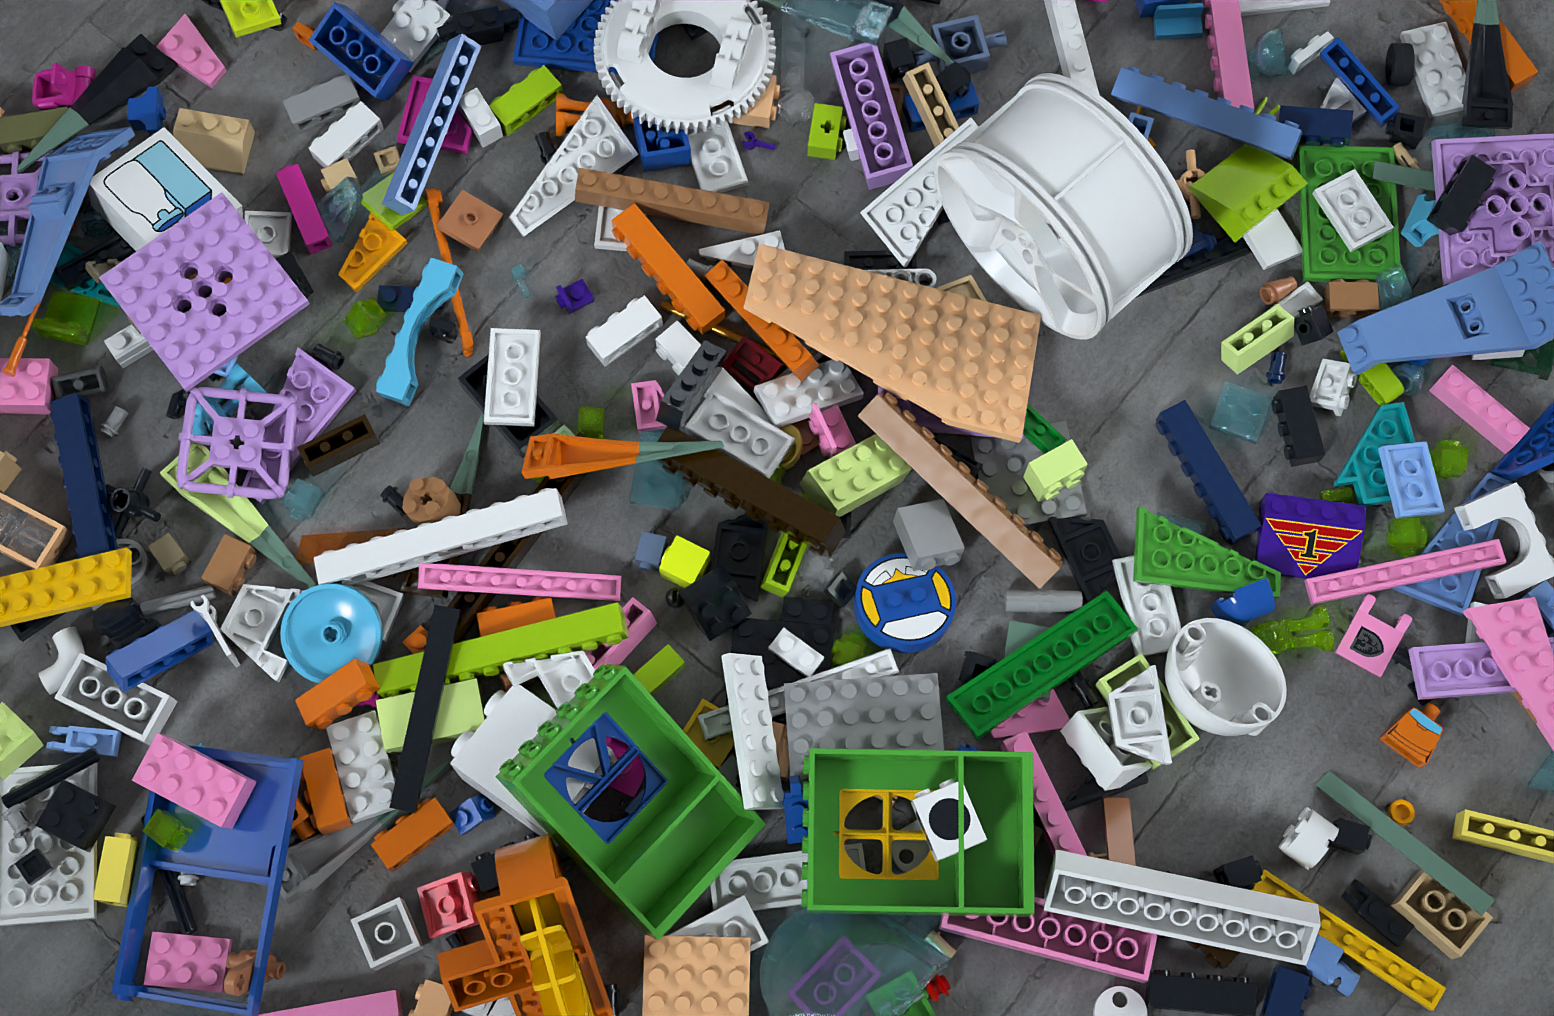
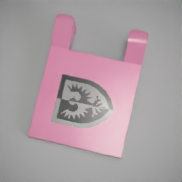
[1335,594,1412,677]

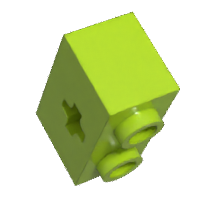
[807,103,847,160]

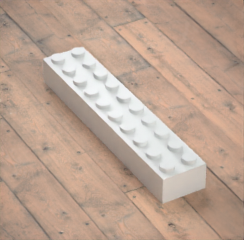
[1044,850,1321,966]

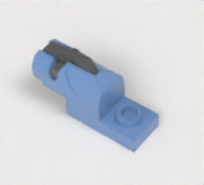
[1301,934,1360,997]

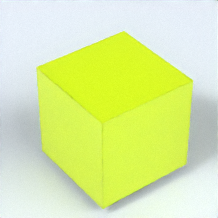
[659,535,711,588]

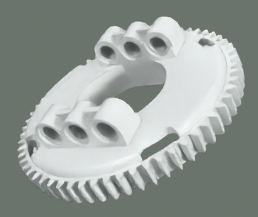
[594,0,776,135]

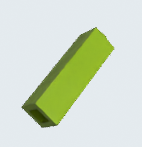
[633,644,686,697]

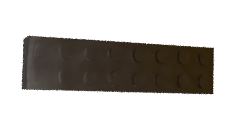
[657,426,846,557]

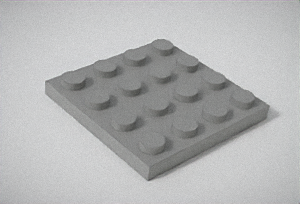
[969,421,1087,527]

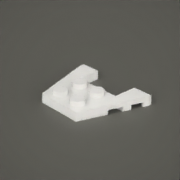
[220,584,303,682]
[503,651,595,728]

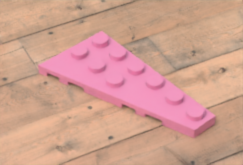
[1462,597,1554,751]

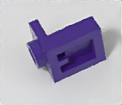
[555,278,595,314]

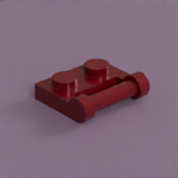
[723,335,784,400]

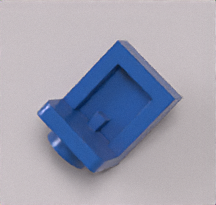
[449,795,496,835]

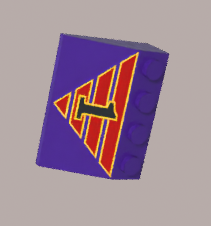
[1255,493,1366,579]

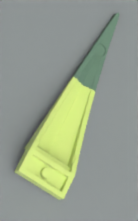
[160,443,317,588]

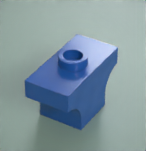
[128,86,166,137]

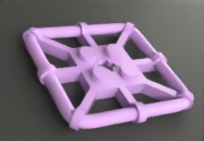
[0,151,53,247]
[176,387,297,499]

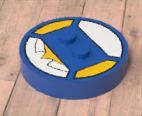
[853,553,956,653]

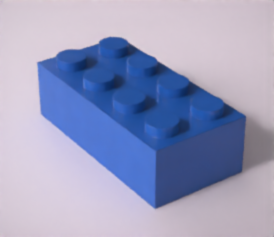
[308,2,414,100]

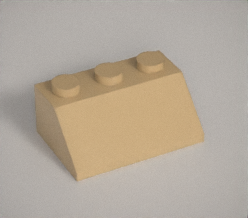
[173,108,255,175]

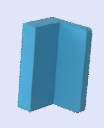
[1152,3,1204,40]

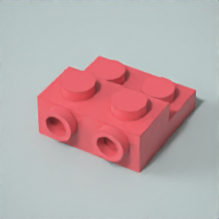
[417,872,479,939]

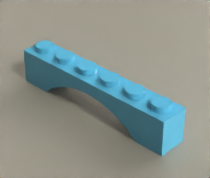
[376,258,464,407]

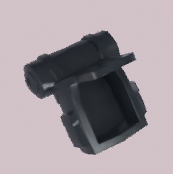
[92,597,162,655]

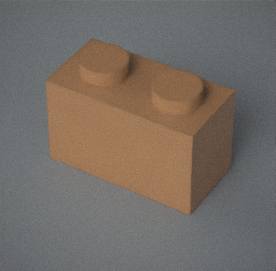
[1323,279,1379,318]
[201,534,257,596]

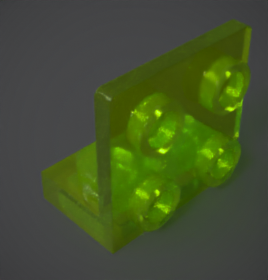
[32,291,101,346]

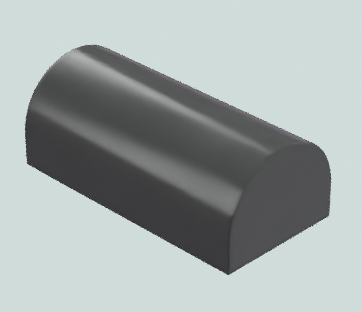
[51,366,108,399]

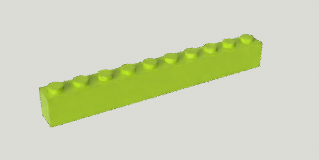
[373,602,629,698]

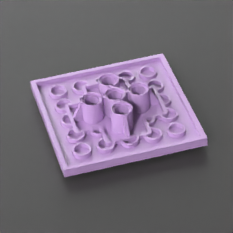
[1431,133,1554,285]
[99,192,310,392]

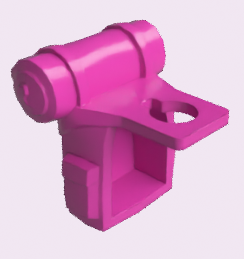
[32,62,95,111]

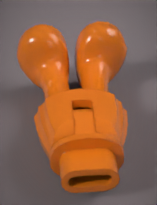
[556,93,634,136]

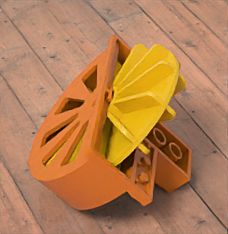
[437,834,614,1016]

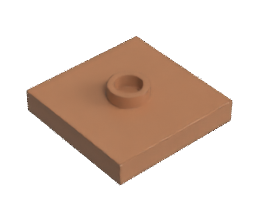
[437,189,503,253]

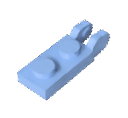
[46,726,122,758]

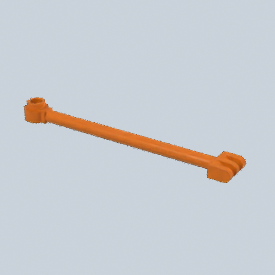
[425,188,474,357]

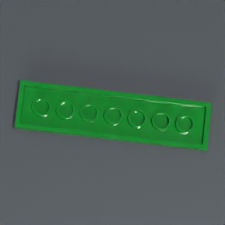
[946,591,1138,740]

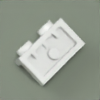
[1310,359,1357,416]

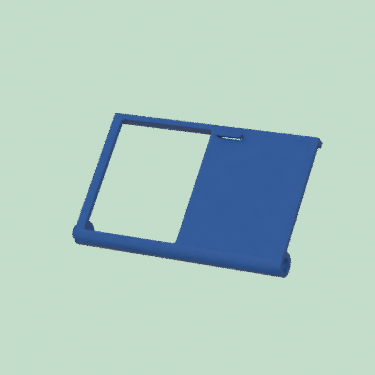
[111,745,304,1016]

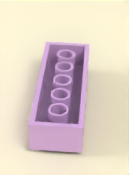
[830,40,913,190]

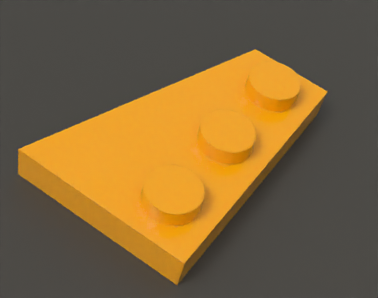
[338,213,408,293]

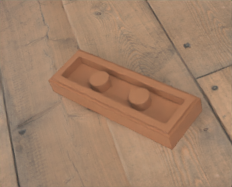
[1102,798,1136,866]

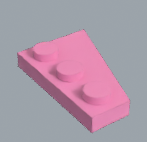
[156,14,227,88]
[989,689,1070,740]

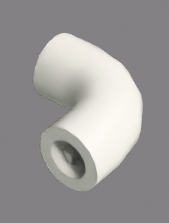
[39,627,85,695]

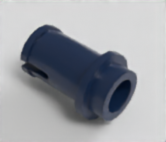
[1266,352,1287,384]

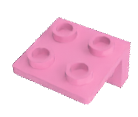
[808,403,856,459]

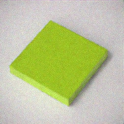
[359,173,428,231]

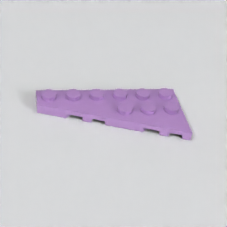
[242,348,356,505]

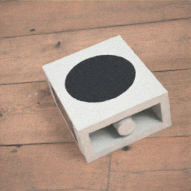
[911,778,987,862]

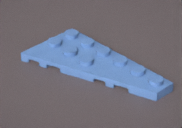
[1392,473,1512,617]

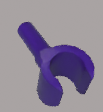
[742,131,776,150]

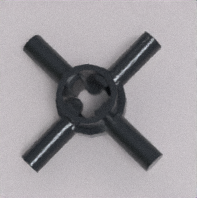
[105,467,161,539]

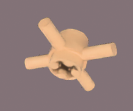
[1175,149,1205,219]

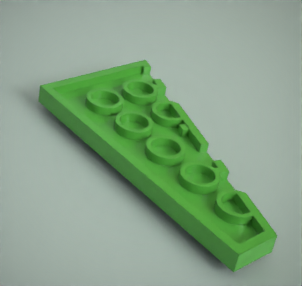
[1133,506,1281,599]

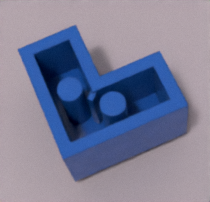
[634,116,691,172]

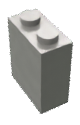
[893,499,965,571]

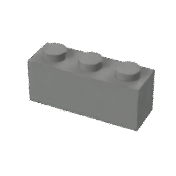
[282,74,360,134]

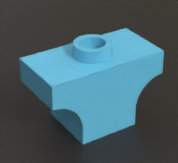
[1401,194,1439,247]

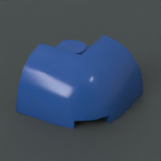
[1210,578,1275,626]

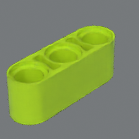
[1340,349,1404,406]

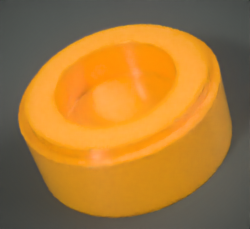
[1387,799,1415,826]

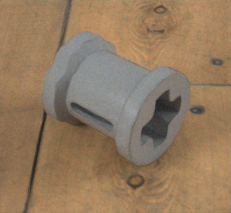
[2,803,36,839]

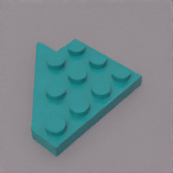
[1333,402,1415,506]

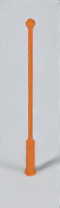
[2,223,75,377]

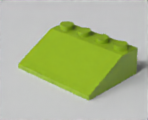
[1188,144,1308,242]

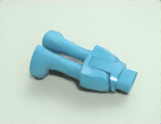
[192,362,267,436]

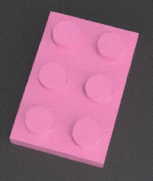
[143,932,232,993]

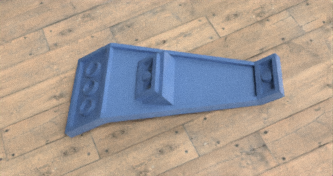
[0,127,135,317]
[1337,241,1554,375]

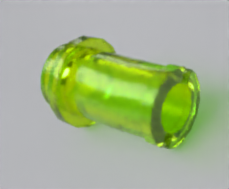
[1319,485,1353,503]

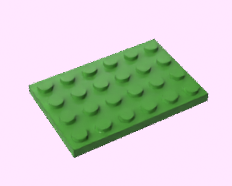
[1297,145,1401,284]

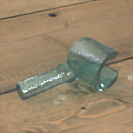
[511,263,530,298]

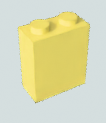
[93,833,140,907]

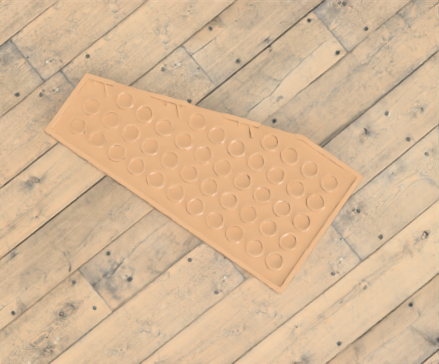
[743,243,1041,443]

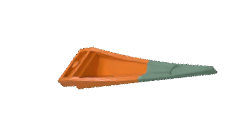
[521,433,724,479]

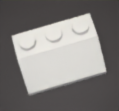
[1060,707,1153,791]

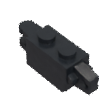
[436,6,519,45]

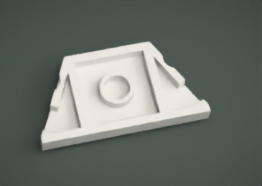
[1107,665,1172,765]

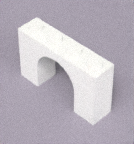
[1454,482,1554,599]

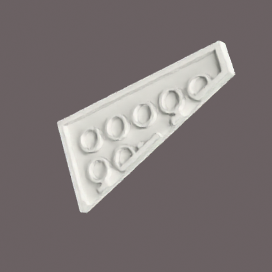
[509,95,639,237]
[860,118,979,268]

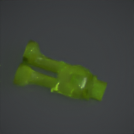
[1248,605,1334,654]

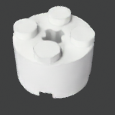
[1278,807,1339,870]

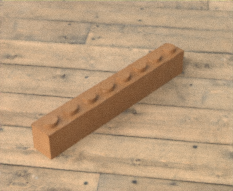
[575,168,770,235]

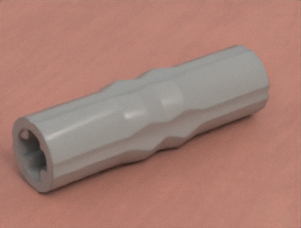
[1005,589,1082,613]

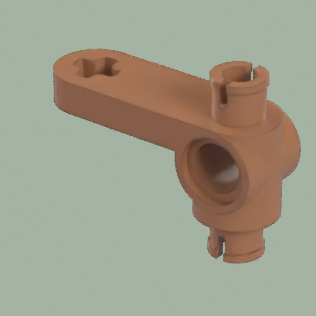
[224,949,286,996]

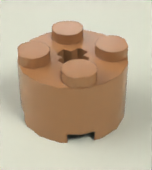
[402,477,461,527]

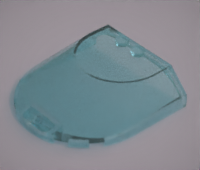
[760,907,951,1016]

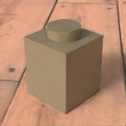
[148,532,191,576]

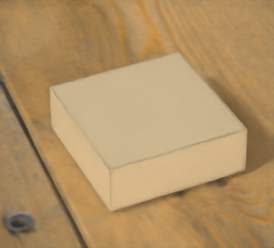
[374,145,401,177]

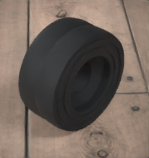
[1385,43,1415,86]

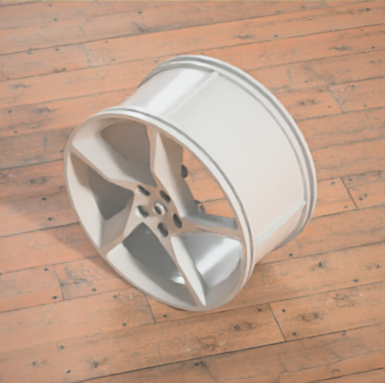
[934,73,1193,339]

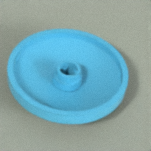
[280,583,383,683]

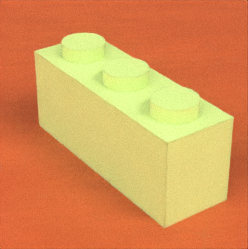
[1221,304,1294,375]

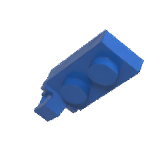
[784,775,808,844]

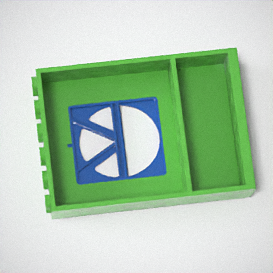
[495,664,766,940]

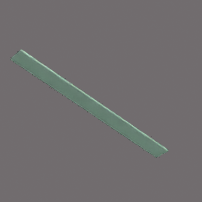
[1372,161,1536,209]
[1316,771,1495,916]

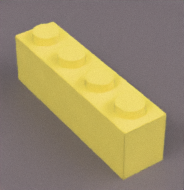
[1452,809,1554,863]

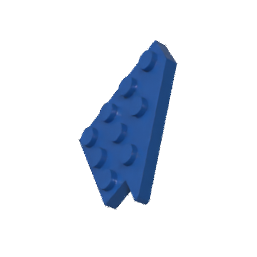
[1491,404,1554,481]

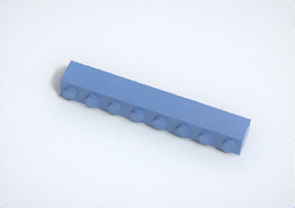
[382,34,481,215]
[1111,66,1302,160]

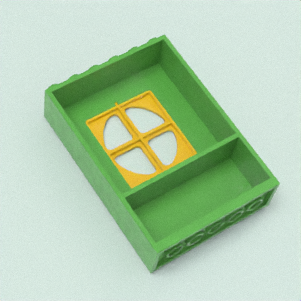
[801,748,1035,917]

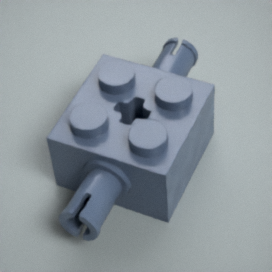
[913,15,1007,73]

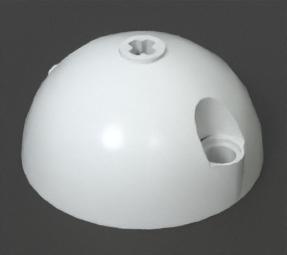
[1165,618,1287,736]

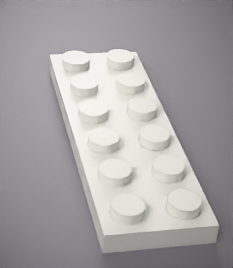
[721,653,784,810]
[710,843,866,911]

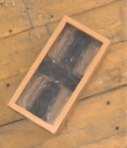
[0,493,73,570]

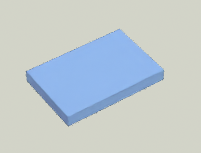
[1378,441,1445,519]

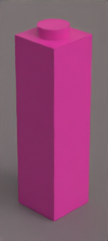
[276,164,333,255]

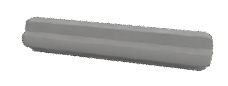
[140,585,216,616]

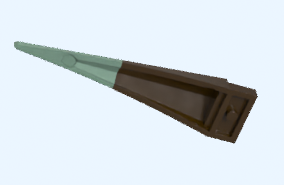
[400,414,485,599]

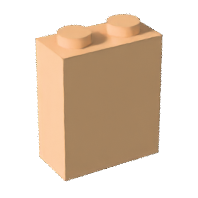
[713,75,781,129]

